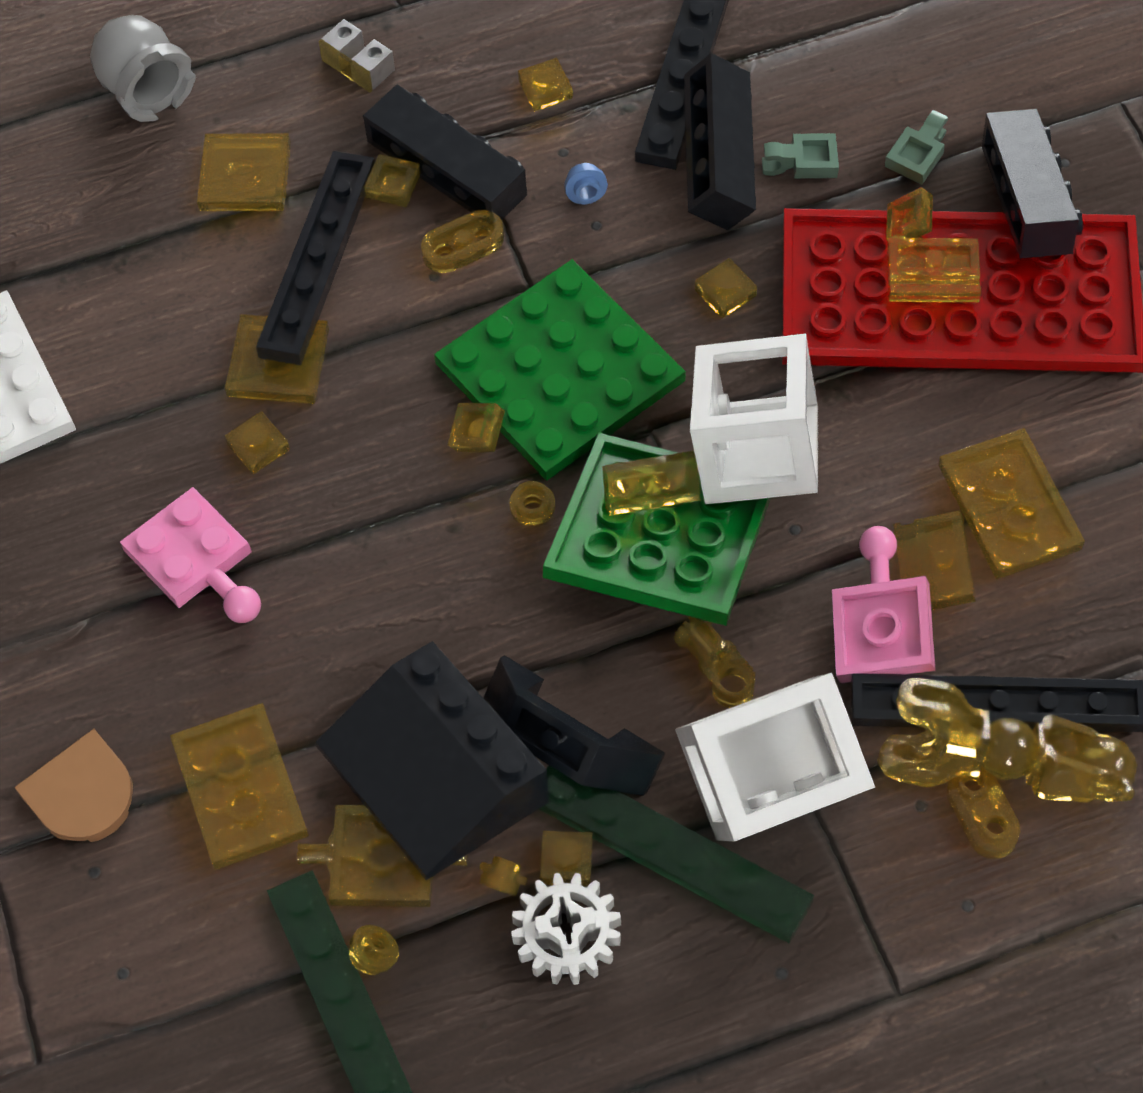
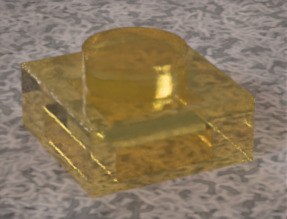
[518,57,573,111]
[364,154,420,207]
[886,187,933,248]
[695,258,757,319]
[448,403,505,452]
[225,411,290,475]
[540,831,593,887]

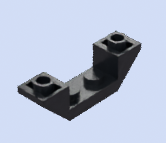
[483,655,665,796]

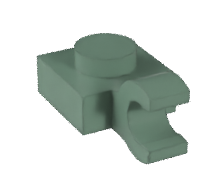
[885,110,948,185]
[762,133,839,179]

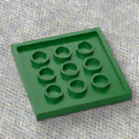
[434,259,686,481]
[543,433,771,626]

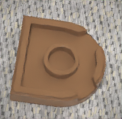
[14,729,133,842]

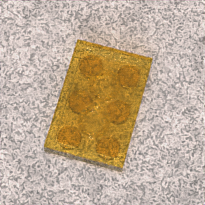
[938,428,1085,579]
[170,703,309,870]

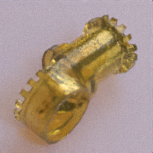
[674,617,756,708]

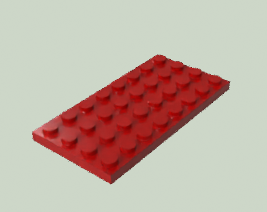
[782,208,1143,373]

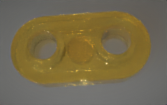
[421,210,504,273]
[946,763,1020,859]

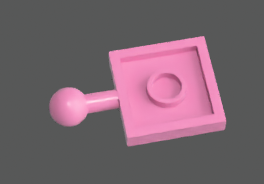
[120,487,261,623]
[832,526,935,683]

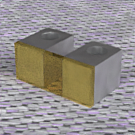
[318,19,395,92]

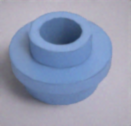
[564,163,608,205]

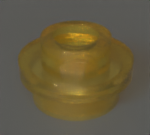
[509,481,556,526]
[478,856,528,896]
[349,925,399,975]

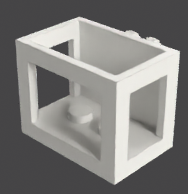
[690,333,818,504]
[675,673,875,842]

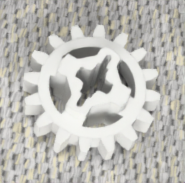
[511,873,621,985]

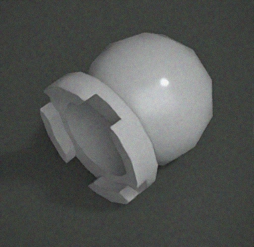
[90,15,196,122]

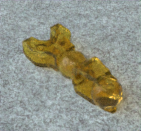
[878,678,1137,803]

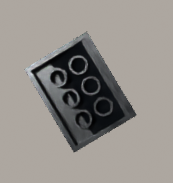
[316,641,549,881]

